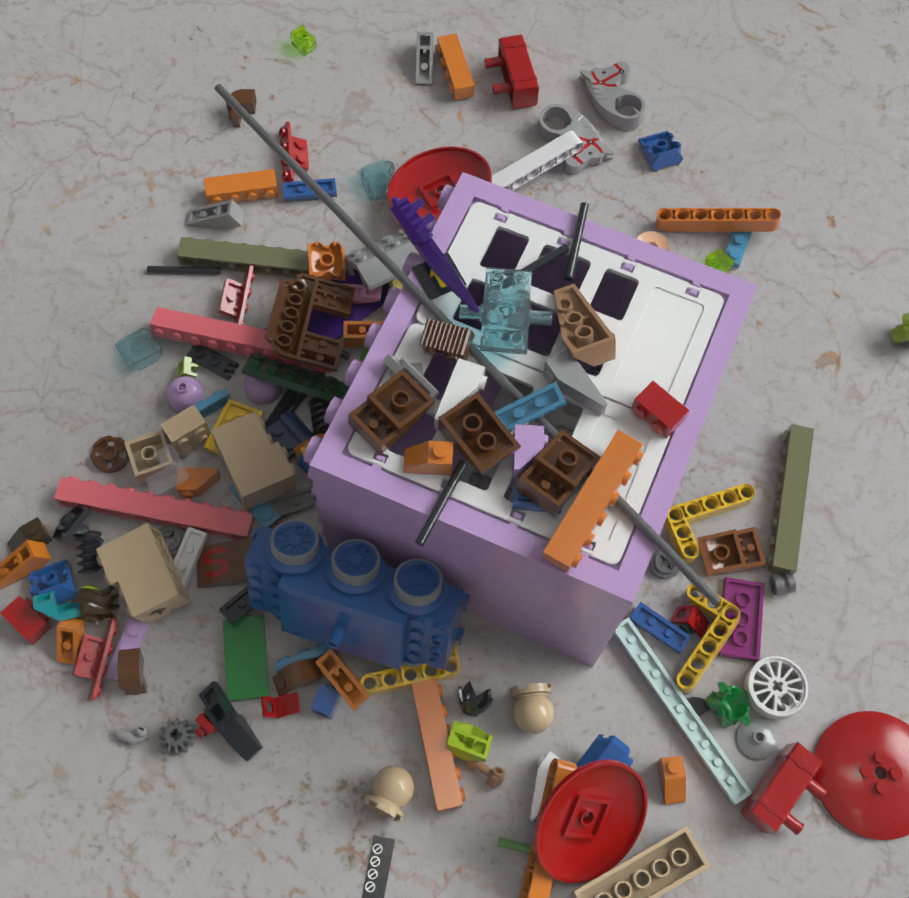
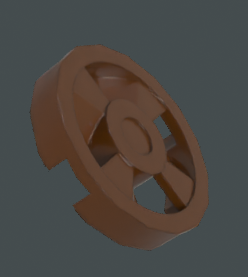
[90,435,130,473]

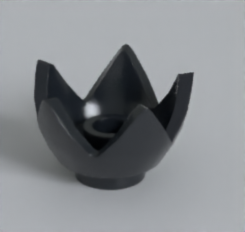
[458,681,494,717]

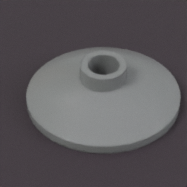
[736,718,778,760]

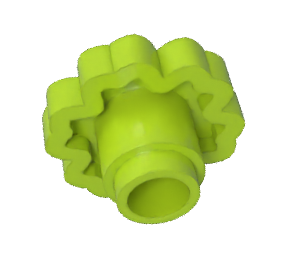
[891,313,909,343]

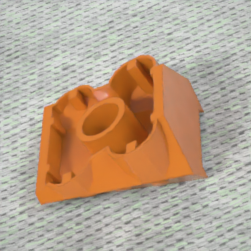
[307,242,346,281]

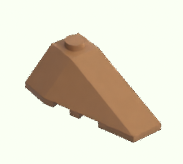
[554,284,616,366]

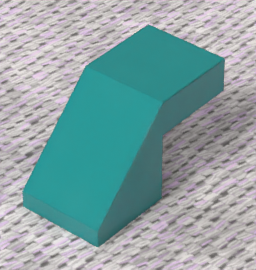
[33,591,82,621]

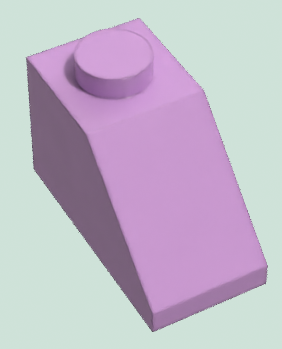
[512,424,548,478]

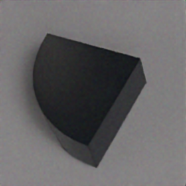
[687,697,711,716]

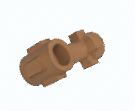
[466,761,505,788]

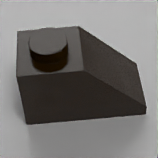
[7,517,53,552]

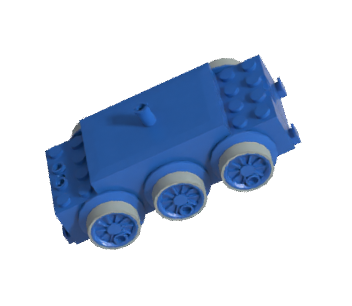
[244,519,470,670]

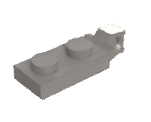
[382,354,440,400]

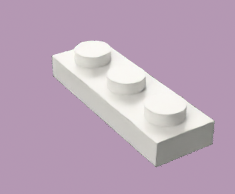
[173,527,208,589]

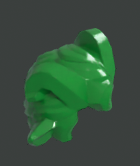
[706,682,751,728]

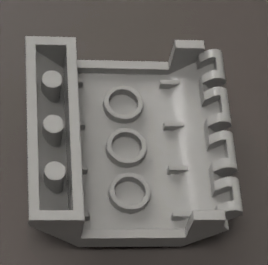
[345,229,420,290]

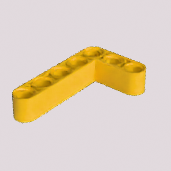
[664,483,756,564]
[676,584,740,694]
[360,643,460,696]

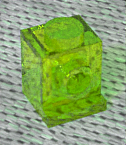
[290,24,317,56]

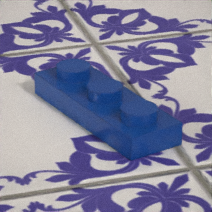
[283,178,337,201]
[630,602,691,655]

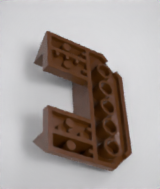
[265,273,355,372]

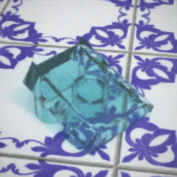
[357,160,395,201]
[115,328,163,371]

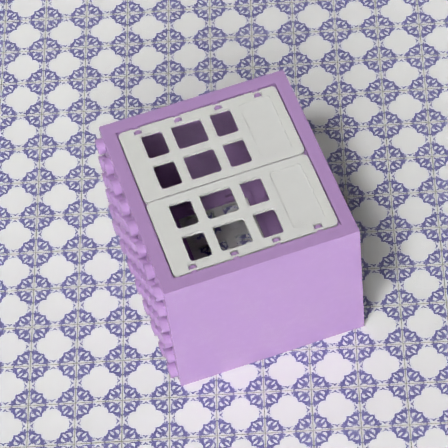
[304,172,758,667]

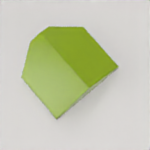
[446,721,493,762]

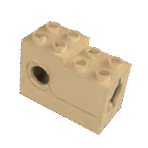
[211,412,298,510]
[96,523,191,624]

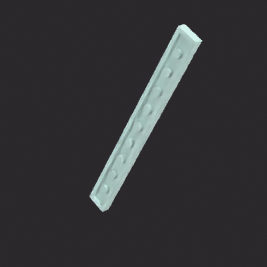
[614,617,752,806]

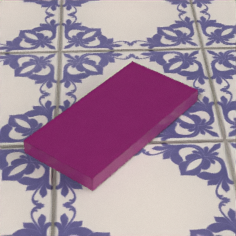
[718,577,765,662]

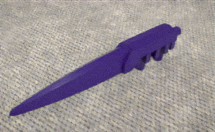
[390,197,480,313]

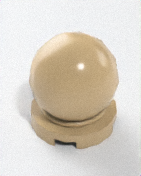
[510,683,554,734]
[362,765,414,823]

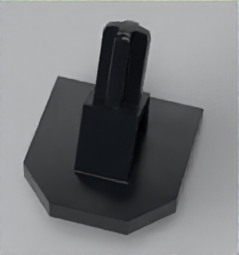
[52,506,104,547]

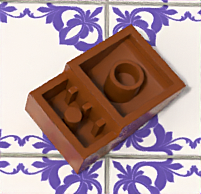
[697,527,766,576]

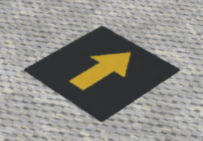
[412,252,467,300]

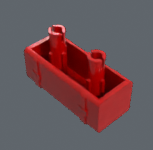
[484,35,539,109]
[740,742,827,835]

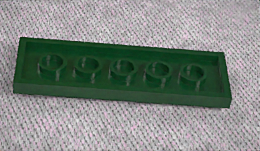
[241,353,350,402]

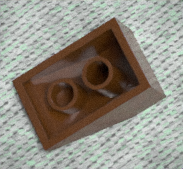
[438,392,521,474]

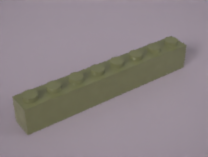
[177,237,309,278]
[766,424,814,575]

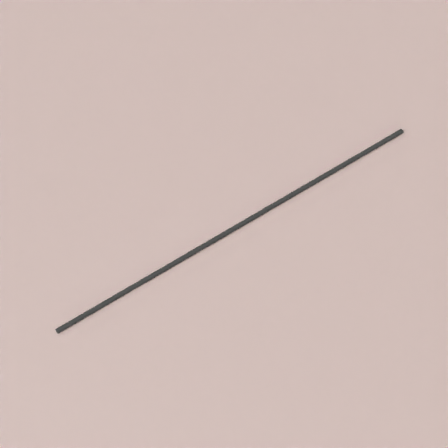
[214,84,721,606]

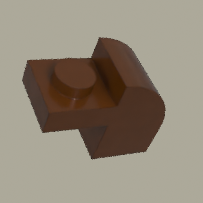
[226,89,257,128]
[117,648,147,695]
[272,658,324,696]

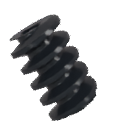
[308,397,330,435]
[75,530,103,574]

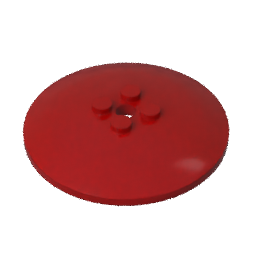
[387,146,492,220]
[813,711,909,841]
[534,759,648,883]

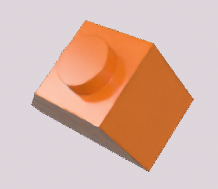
[403,441,453,476]
[176,467,221,499]
[56,616,86,665]
[657,755,686,805]

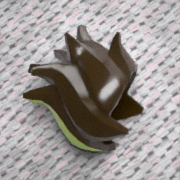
[71,585,120,626]

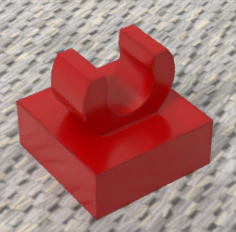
[194,713,218,738]

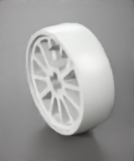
[743,656,808,720]

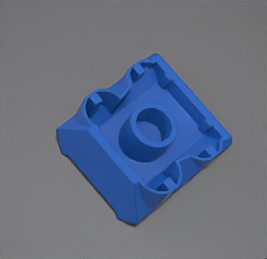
[638,131,683,172]
[28,559,76,604]

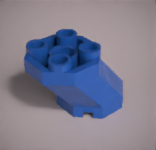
[576,734,633,768]

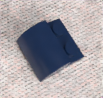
[265,411,315,460]

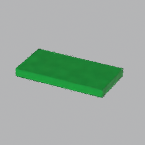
[223,615,270,702]

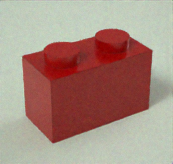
[631,381,689,438]
[0,596,52,645]

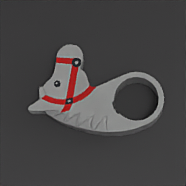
[580,62,645,130]
[538,104,614,175]

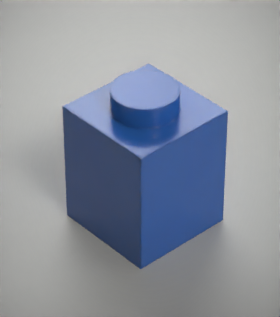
[311,684,341,719]

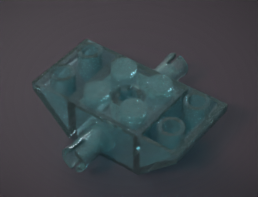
[459,267,552,355]

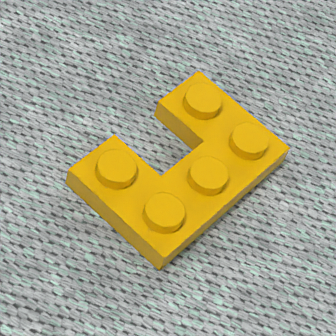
[204,399,264,456]

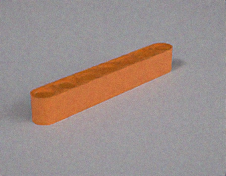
[656,208,781,232]
[519,758,577,898]

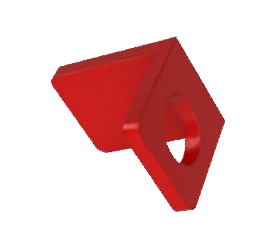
[671,605,709,637]
[261,692,300,719]

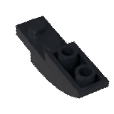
[199,681,263,762]

